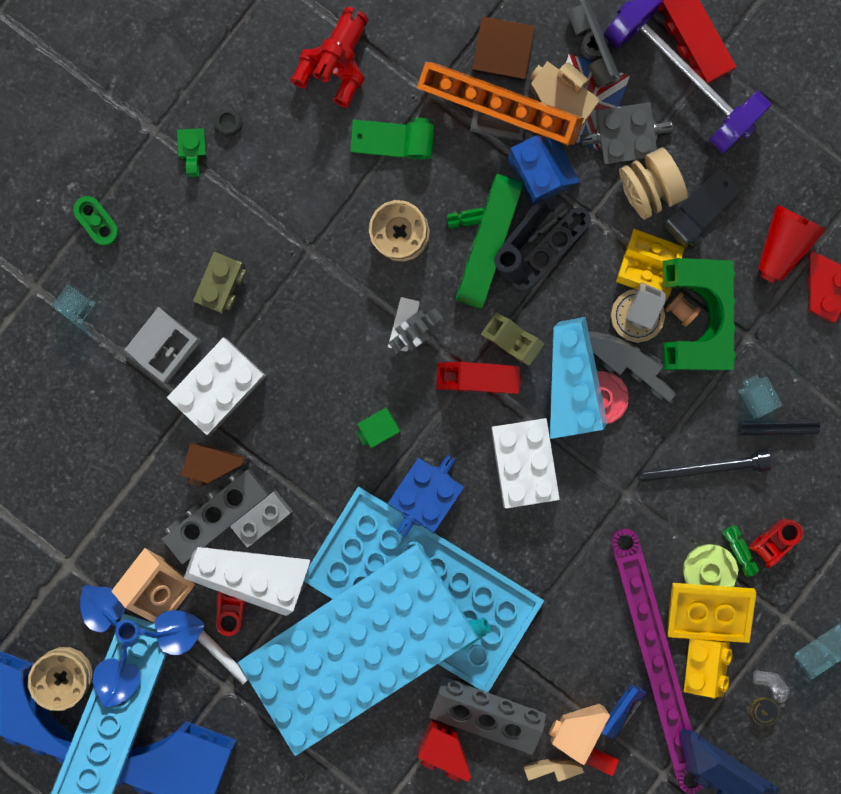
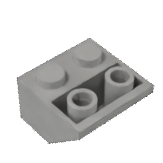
[125,307,201,383]

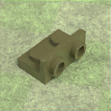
[193,252,247,314]

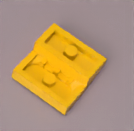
[616,229,685,300]

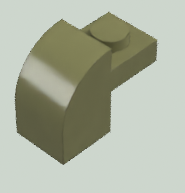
[481,312,545,366]

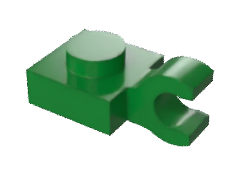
[177,128,207,177]

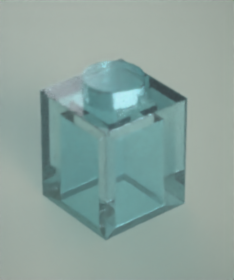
[52,284,96,324]
[738,375,782,418]

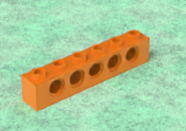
[417,62,584,145]

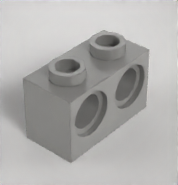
[230,491,293,548]

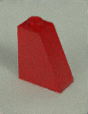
[436,362,522,394]

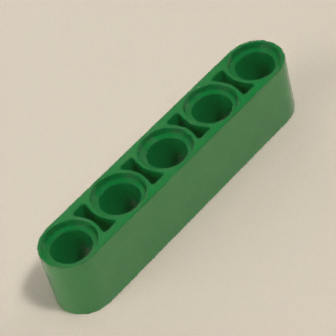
[455,174,523,309]

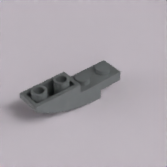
[589,331,678,402]

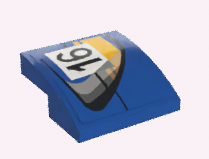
[601,683,647,739]

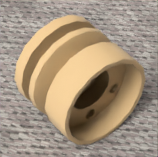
[619,147,688,220]
[369,200,430,262]
[28,647,93,711]

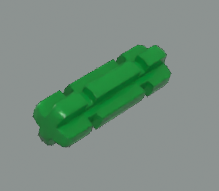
[446,207,484,229]
[723,525,759,577]

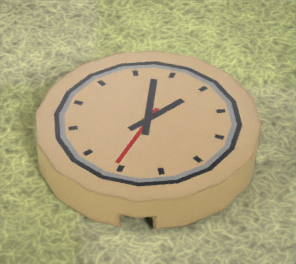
[610,289,665,343]

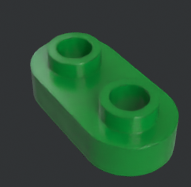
[73,196,119,246]

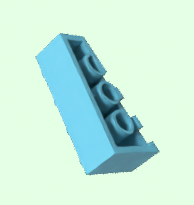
[550,317,608,439]

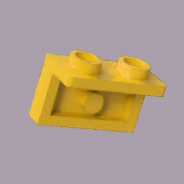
[684,639,732,698]

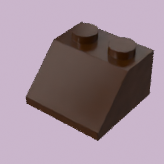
[181,443,249,487]

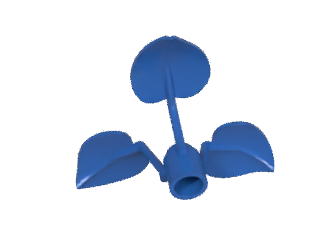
[80,585,204,707]

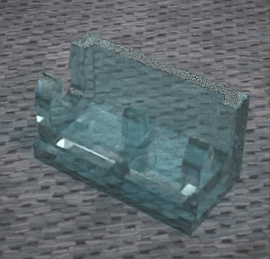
[794,623,841,680]

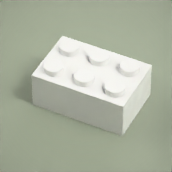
[167,337,266,435]
[491,418,560,509]

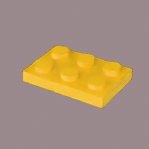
[666,583,756,643]

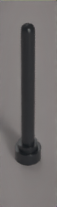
[638,449,771,481]

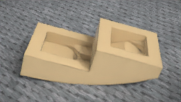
[557,62,590,94]
[523,759,584,782]

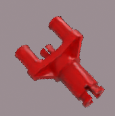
[290,7,369,108]

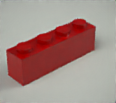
[657,0,736,85]

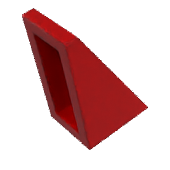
[586,747,619,776]

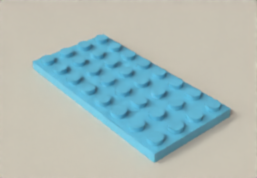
[304,486,544,693]
[238,544,478,756]

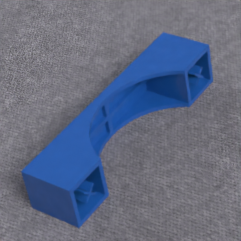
[0,651,237,794]

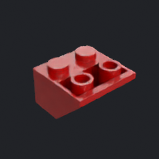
[418,718,471,782]

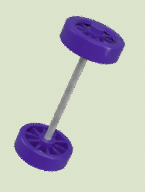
[603,0,772,153]

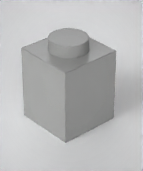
[626,282,666,330]

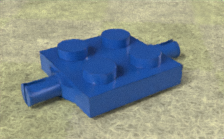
[388,455,464,537]

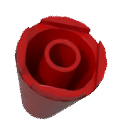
[758,204,826,283]

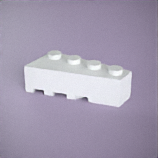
[184,547,310,616]

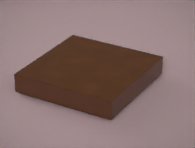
[472,16,535,81]

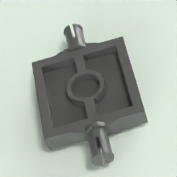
[580,102,673,165]

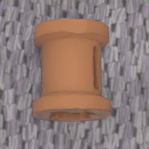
[664,291,701,327]

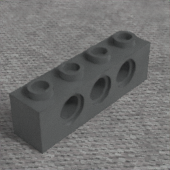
[162,469,270,565]
[429,677,546,755]

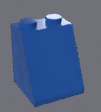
[508,135,580,207]

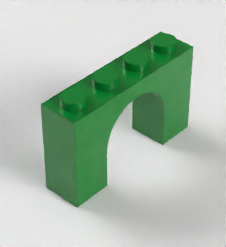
[663,258,735,371]

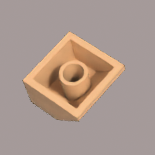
[111,548,196,623]

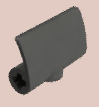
[568,0,620,89]

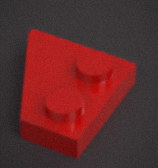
[808,251,841,323]

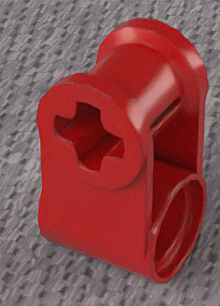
[749,519,803,568]
[216,591,247,636]

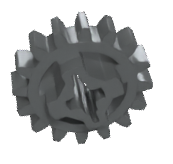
[388,308,443,353]

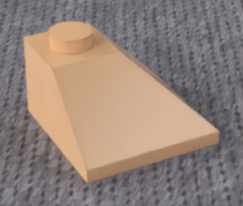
[549,704,610,765]

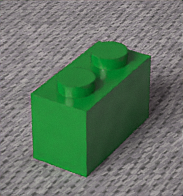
[356,407,401,448]

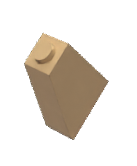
[530,61,600,148]

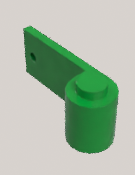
[350,118,434,160]

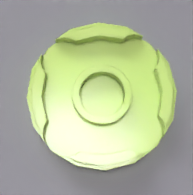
[683,544,738,587]

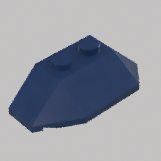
[679,728,780,794]

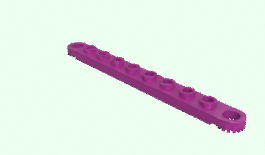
[611,528,704,794]

